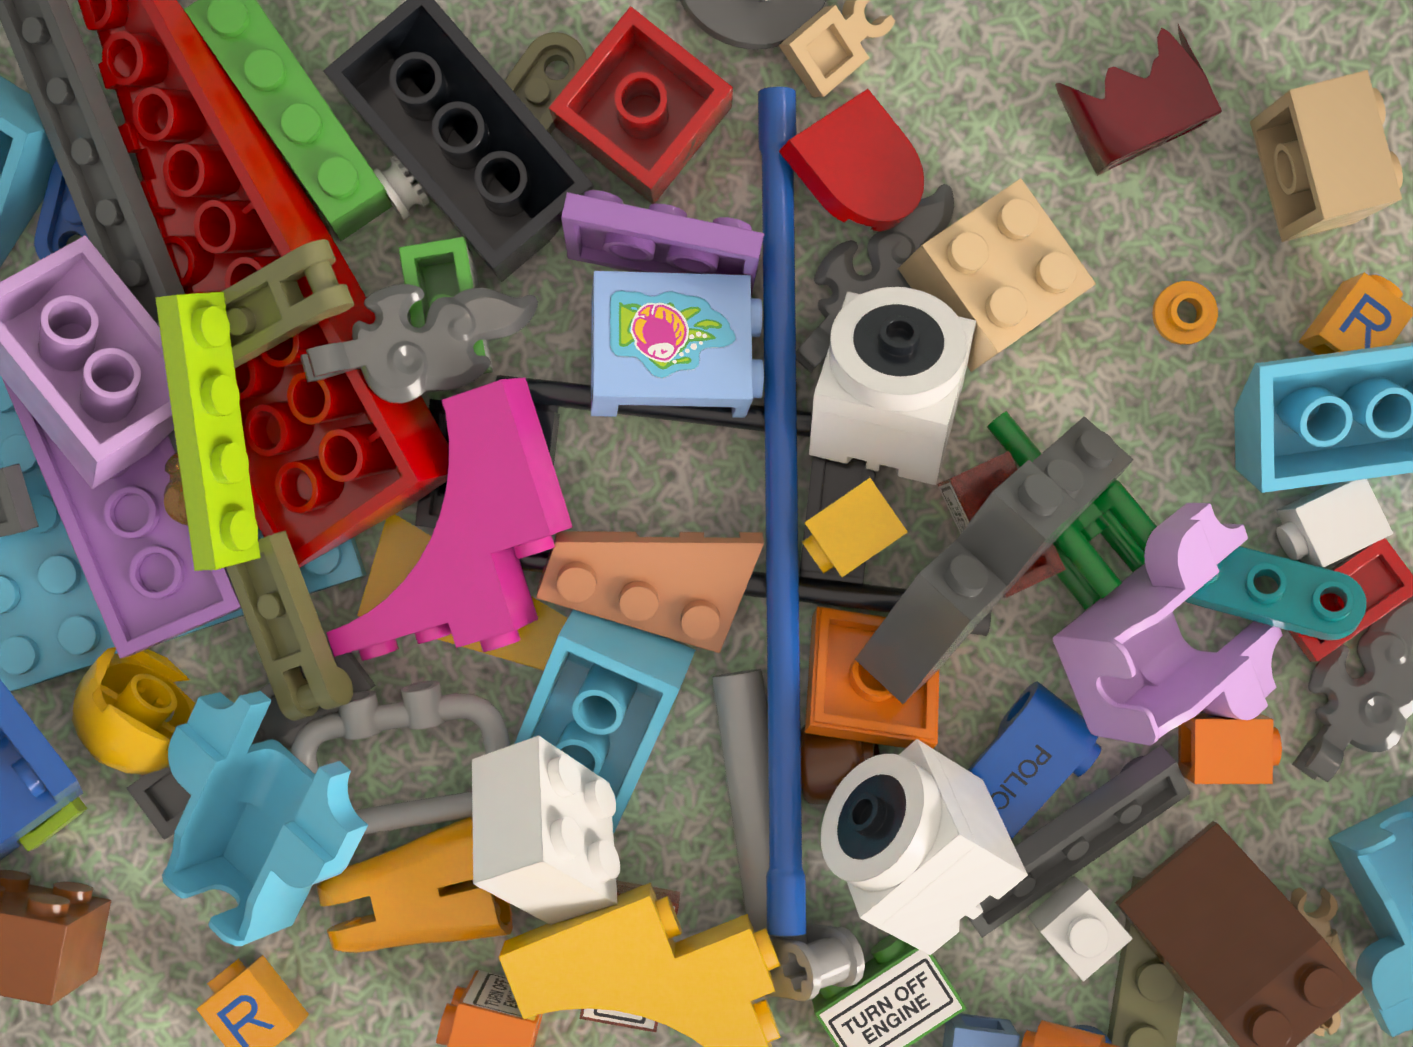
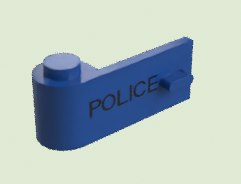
[968,681,1102,840]

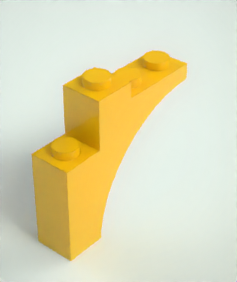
[498,882,781,1047]

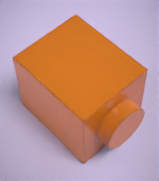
[1178,711,1282,784]

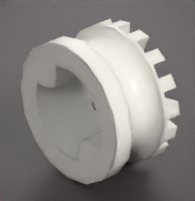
[373,156,430,220]

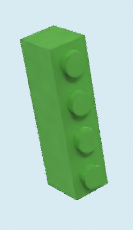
[184,0,393,241]

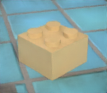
[1250,70,1403,242]
[898,178,1096,372]

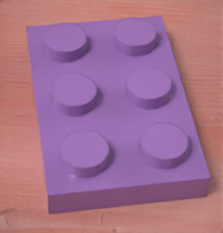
[561,190,764,297]

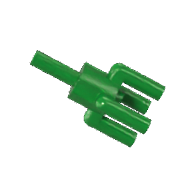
[987,411,1157,610]

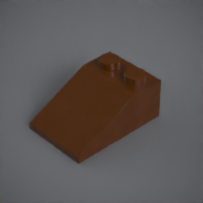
[1115,821,1364,1047]

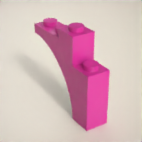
[326,377,573,661]

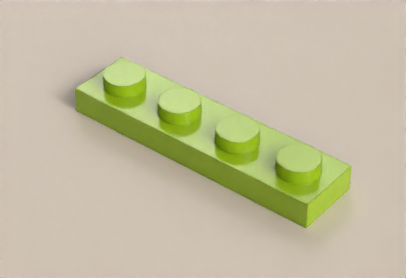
[155,292,261,571]

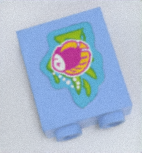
[591,271,764,418]

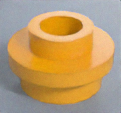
[1152,281,1218,345]

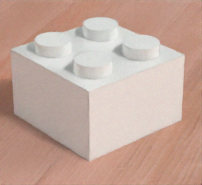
[472,735,620,925]

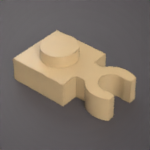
[779,0,895,98]

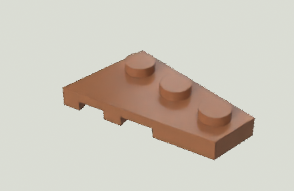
[536,531,764,653]

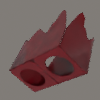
[1055,24,1222,176]

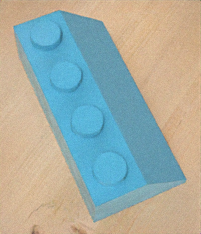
[1234,342,1413,493]

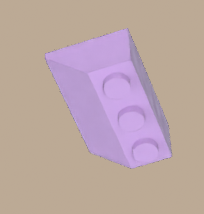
[0,236,174,489]

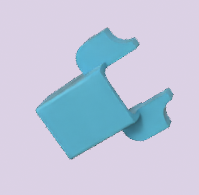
[162,691,368,946]
[1328,796,1413,1038]

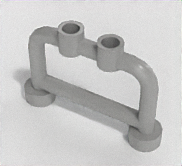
[291,680,510,835]

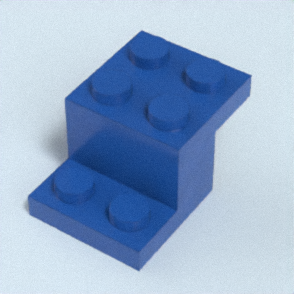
[0,679,83,861]

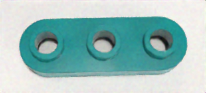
[1185,546,1367,640]

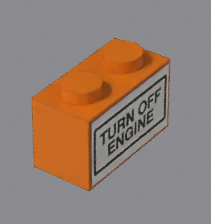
[436,970,543,1047]

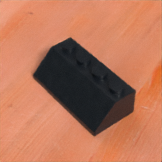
[323,0,594,282]

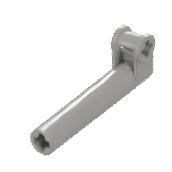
[712,669,865,1002]

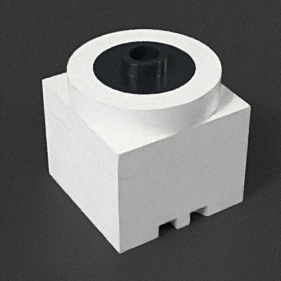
[809,287,976,485]
[821,739,1028,955]

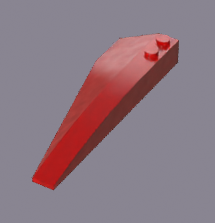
[78,0,449,568]

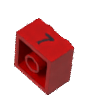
[549,6,733,204]

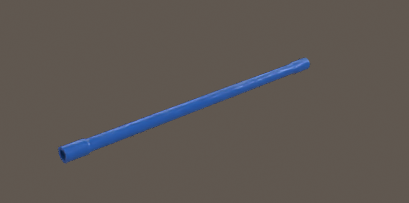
[758,87,806,936]

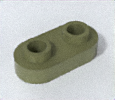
[504,32,587,135]

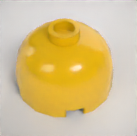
[72,647,196,775]

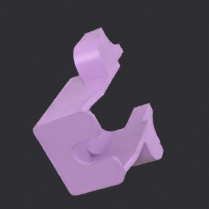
[1053,503,1283,746]

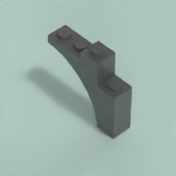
[855,417,1134,704]

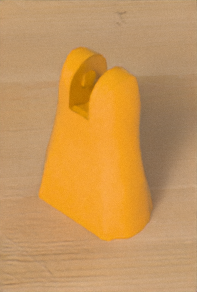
[317,817,513,953]

